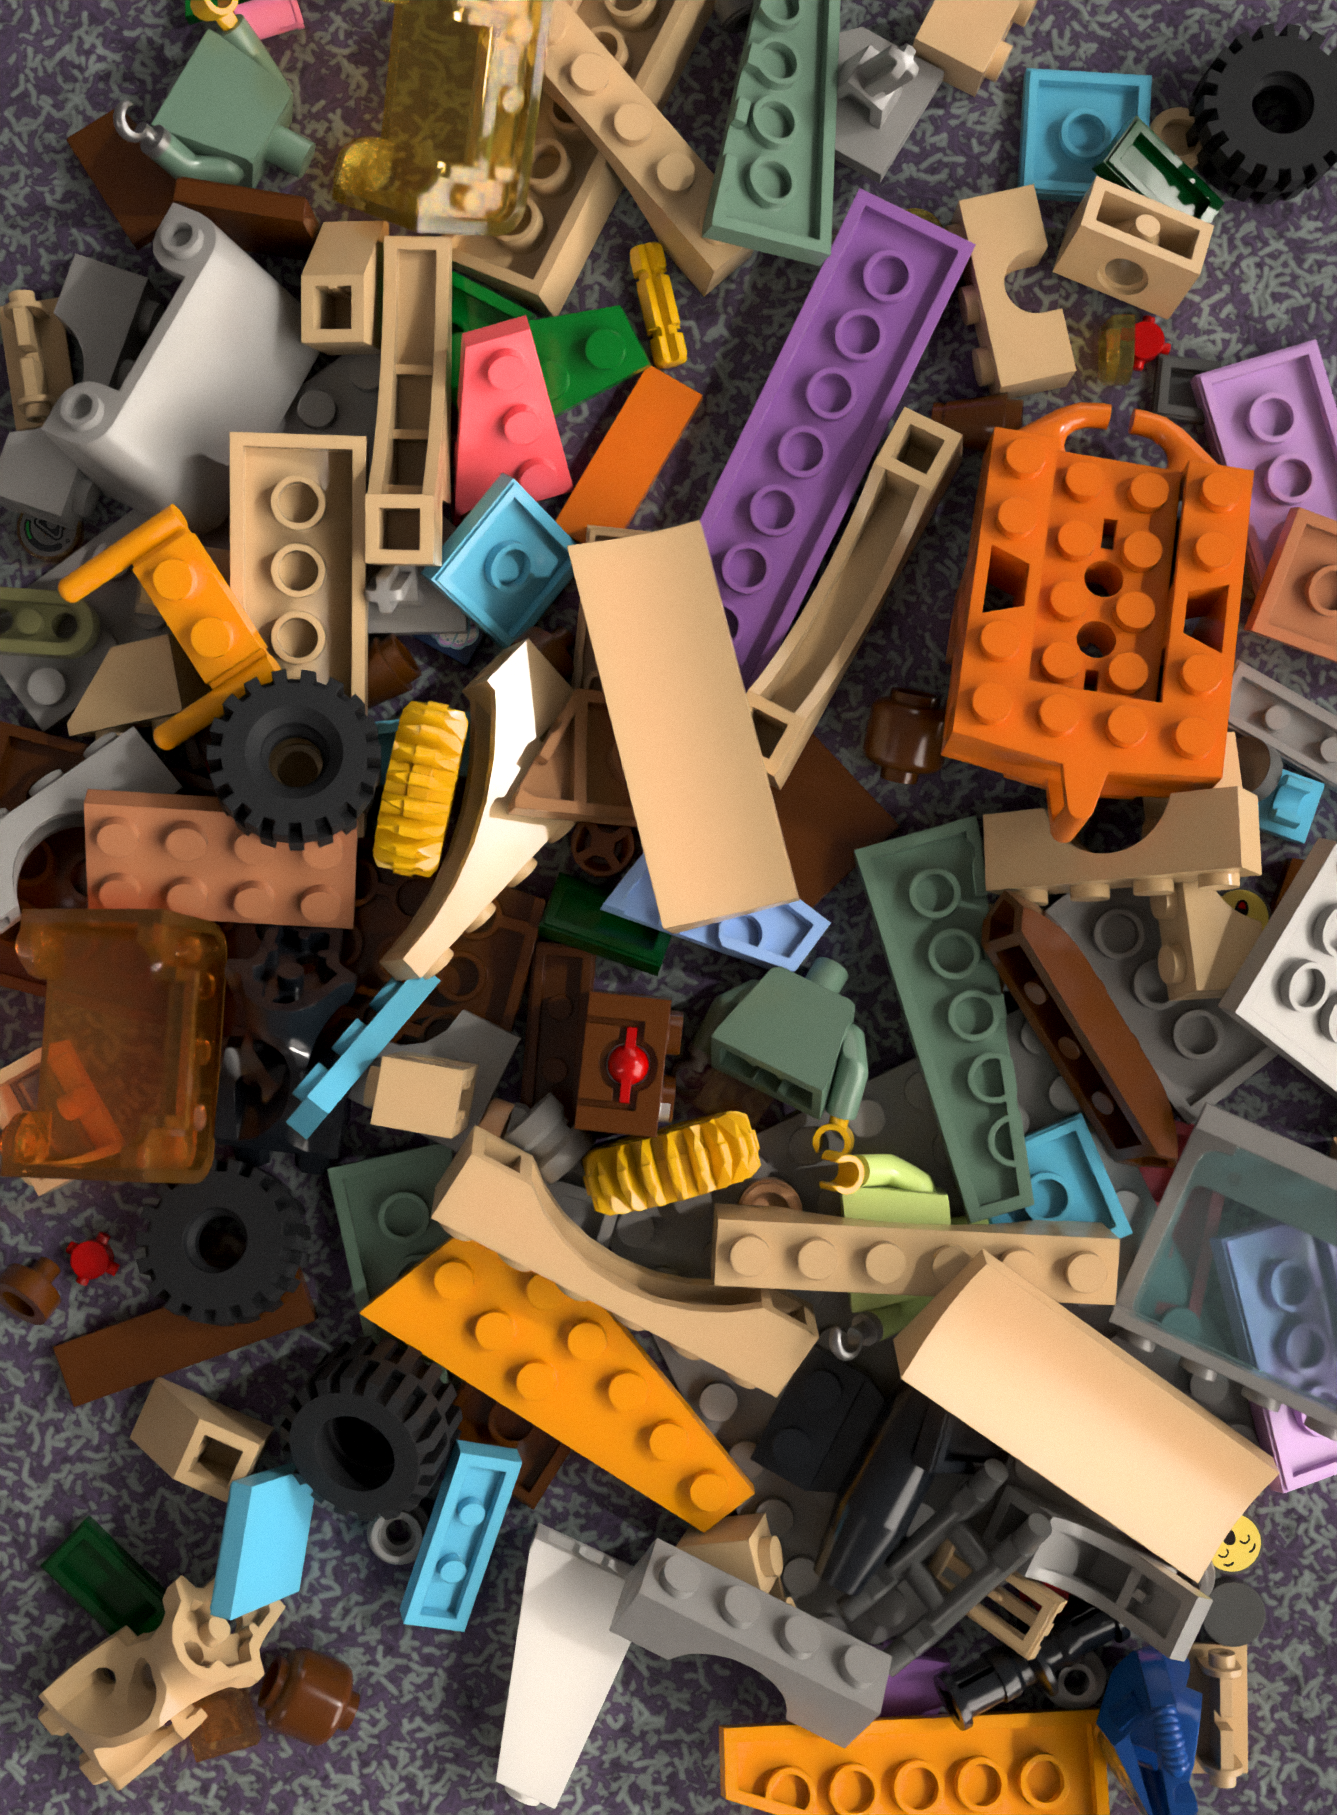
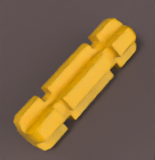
[629,242,687,369]

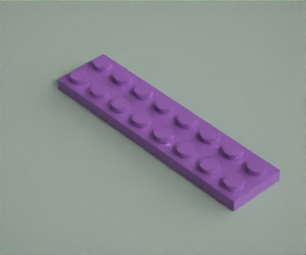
[700,188,976,693]

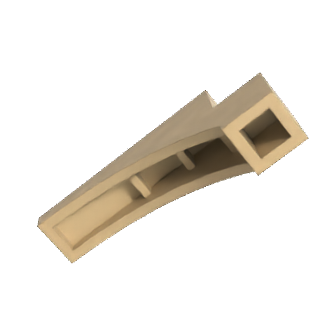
[365,235,452,567]
[379,638,577,981]

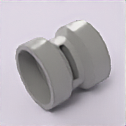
[504,1092,596,1186]

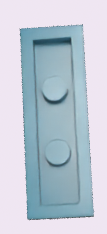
[286,975,441,1140]
[399,1439,522,1632]

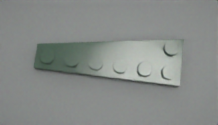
[702,0,841,266]
[853,815,1034,1224]

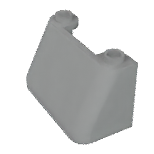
[41,202,320,535]

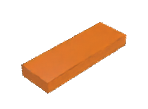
[555,366,703,544]

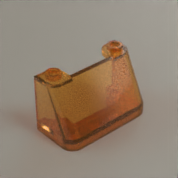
[0,909,227,1184]

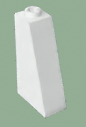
[496,1523,634,1809]

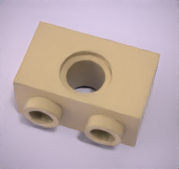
[1052,176,1214,320]

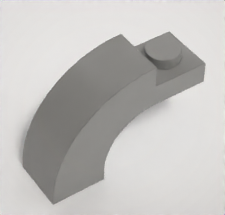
[982,1485,1213,1662]

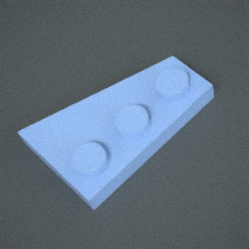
[600,852,831,972]

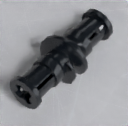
[933,1600,1131,1731]

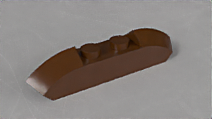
[981,889,1178,1168]

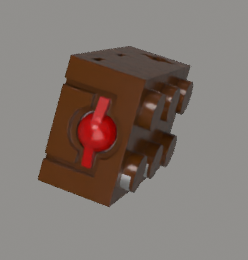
[574,989,684,1138]

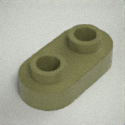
[0,587,100,659]

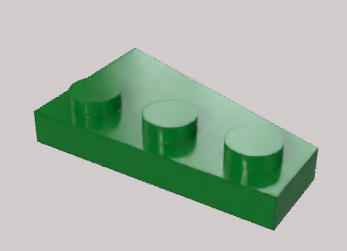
[451,305,652,418]

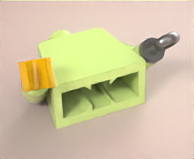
[819,1149,989,1361]

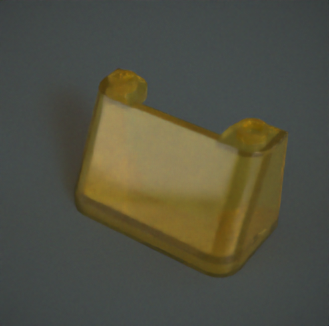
[332,0,553,236]

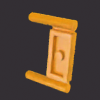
[58,504,282,751]

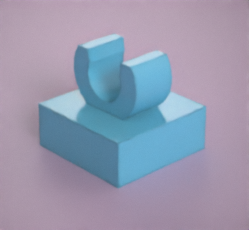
[1258,769,1325,845]

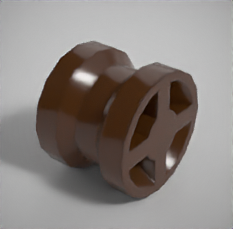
[571,822,635,878]

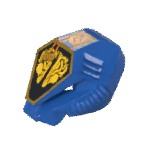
[1093,1645,1203,1815]

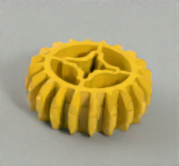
[373,701,469,877]
[581,1111,761,1216]

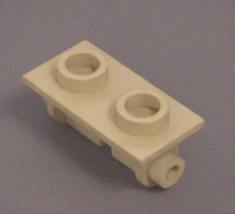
[0,290,75,431]
[1186,1642,1248,1788]

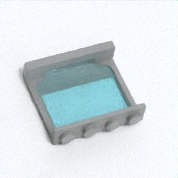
[1109,1102,1337,1442]

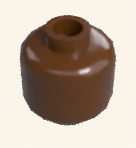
[863,687,946,785]
[258,1646,360,1746]

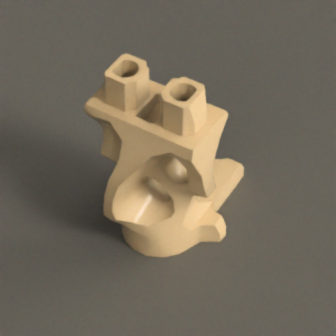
[38,1575,285,1791]

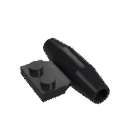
[750,1343,937,1596]

